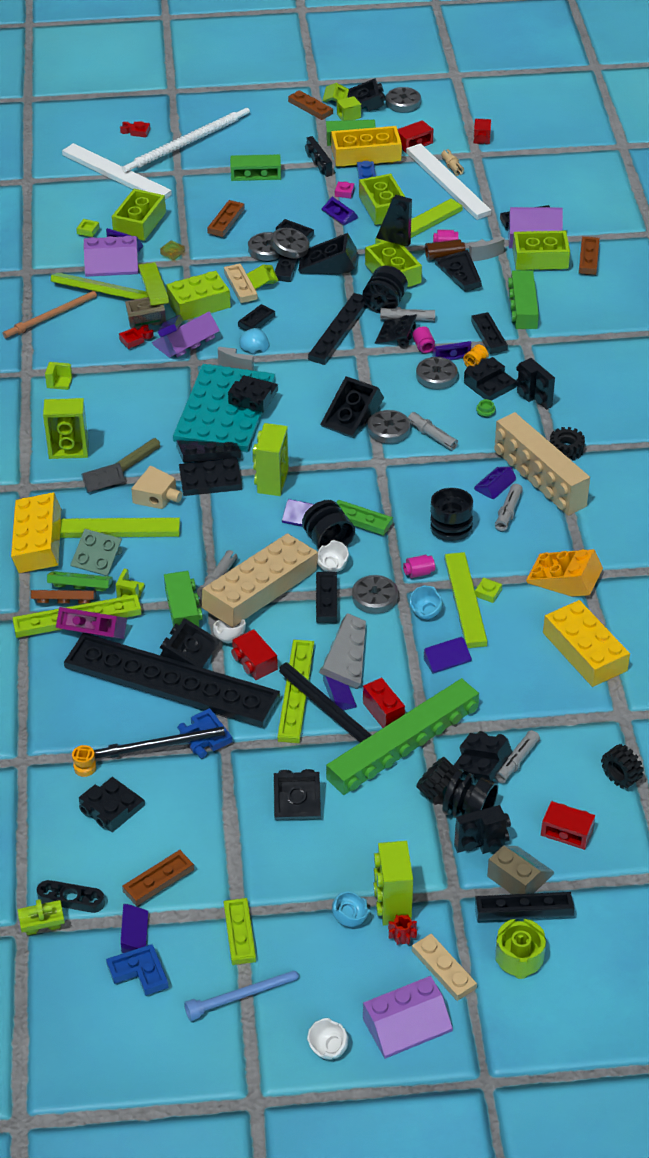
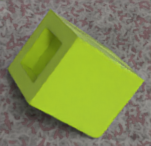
[323,83,349,102]
[337,96,361,121]
[247,264,278,290]
[45,362,73,390]
[116,568,145,599]

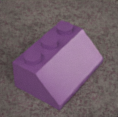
[508,207,563,248]
[84,236,138,277]
[152,311,220,358]
[363,976,453,1059]

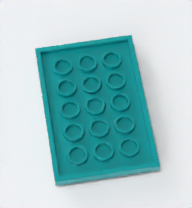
[173,364,275,452]

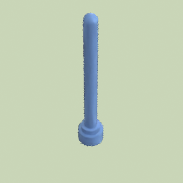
[184,971,299,1021]

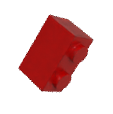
[397,120,434,153]
[231,629,278,680]
[363,677,405,728]
[541,801,596,850]

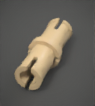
[441,149,464,176]

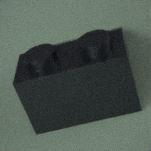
[298,233,357,275]
[320,376,384,438]

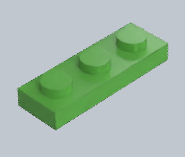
[337,500,393,535]
[47,571,113,591]

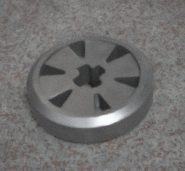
[386,87,421,112]
[271,228,310,258]
[248,232,280,261]
[416,357,457,389]
[368,410,410,443]
[352,575,398,614]

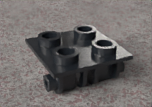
[375,314,417,348]

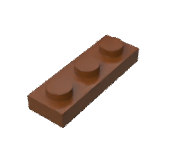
[288,90,333,120]
[207,200,245,237]
[579,236,600,275]
[31,590,96,603]
[122,850,194,907]

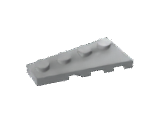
[319,613,366,689]

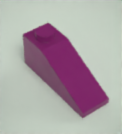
[56,607,127,639]

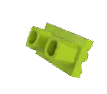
[17,899,65,935]

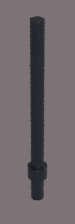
[94,726,225,759]

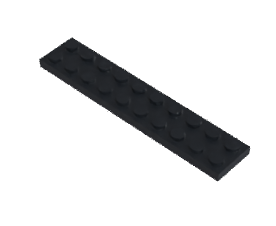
[64,633,280,728]

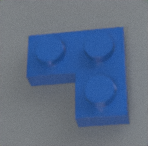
[106,944,169,996]

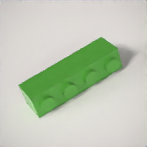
[508,270,539,329]

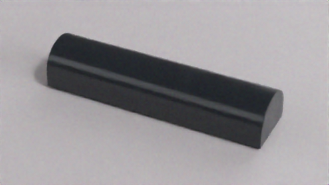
[475,892,574,921]

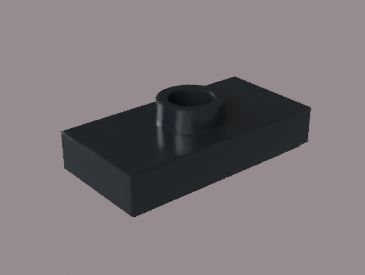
[276,219,314,240]
[275,255,298,282]
[238,304,275,331]
[81,462,125,493]

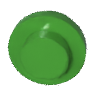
[476,399,496,417]

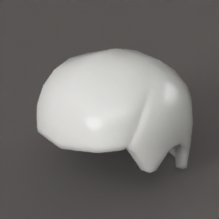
[317,540,349,572]
[212,619,246,643]
[307,1018,349,1060]

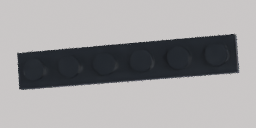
[308,293,367,365]

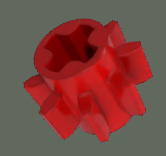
[388,915,417,945]

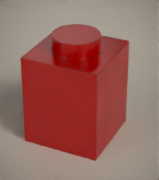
[474,119,491,144]

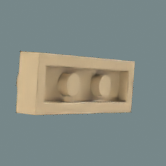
[224,263,258,303]
[412,934,477,1001]

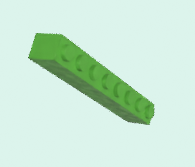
[326,678,479,795]

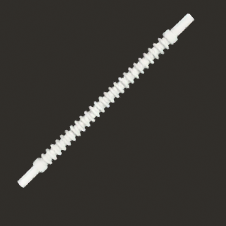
[122,108,250,173]

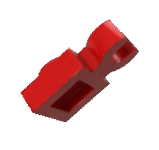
[120,121,151,138]
[119,325,154,349]

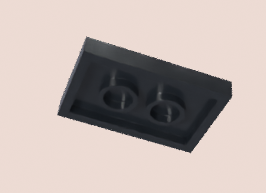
[179,458,242,496]

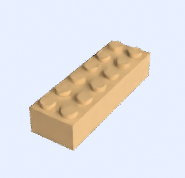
[494,412,590,516]
[201,533,318,628]

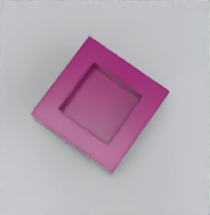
[335,181,355,199]

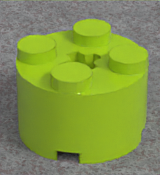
[495,919,546,979]

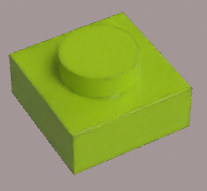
[76,219,100,237]
[475,577,502,603]

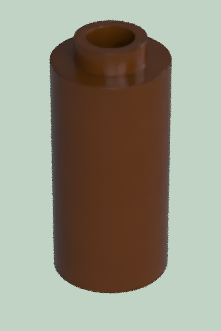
[425,239,466,261]

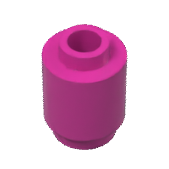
[433,229,458,242]
[412,326,435,353]
[403,554,435,578]

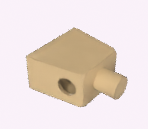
[131,466,183,509]

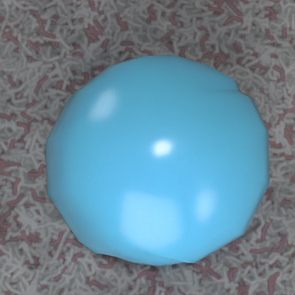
[240,328,269,354]
[409,585,443,619]
[332,891,370,927]

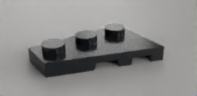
[376,195,412,247]
[434,250,482,291]
[176,440,241,462]

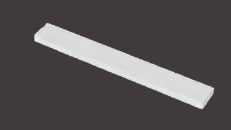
[62,143,172,199]
[406,143,491,220]

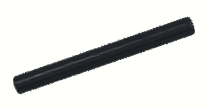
[279,662,372,743]

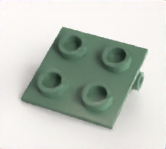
[70,529,122,576]

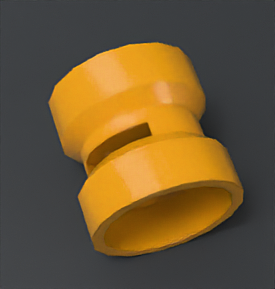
[463,344,489,367]
[72,745,96,777]

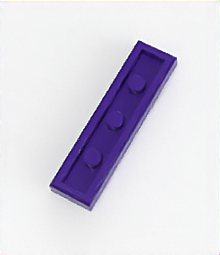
[158,314,183,337]

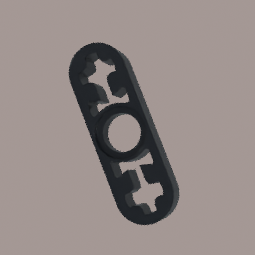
[37,880,105,913]

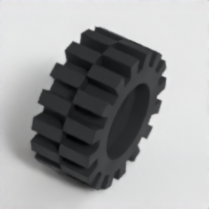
[549,427,585,461]
[601,744,644,789]
[416,757,458,800]

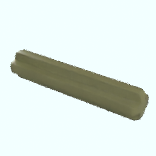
[115,438,160,472]

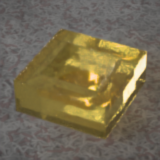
[160,240,185,260]

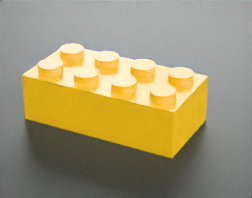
[331,126,402,167]
[11,492,62,573]
[543,600,630,687]

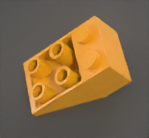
[526,549,603,596]

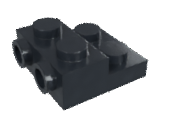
[347,78,386,111]
[464,357,517,401]
[515,358,555,410]
[228,375,278,413]
[160,618,220,668]
[454,731,513,780]
[274,769,321,820]
[79,776,145,833]
[454,805,511,854]

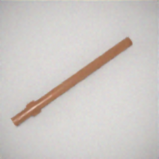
[2,291,97,339]

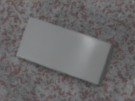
[469,236,505,261]
[218,347,254,371]

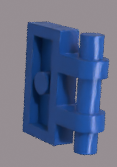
[177,708,232,758]

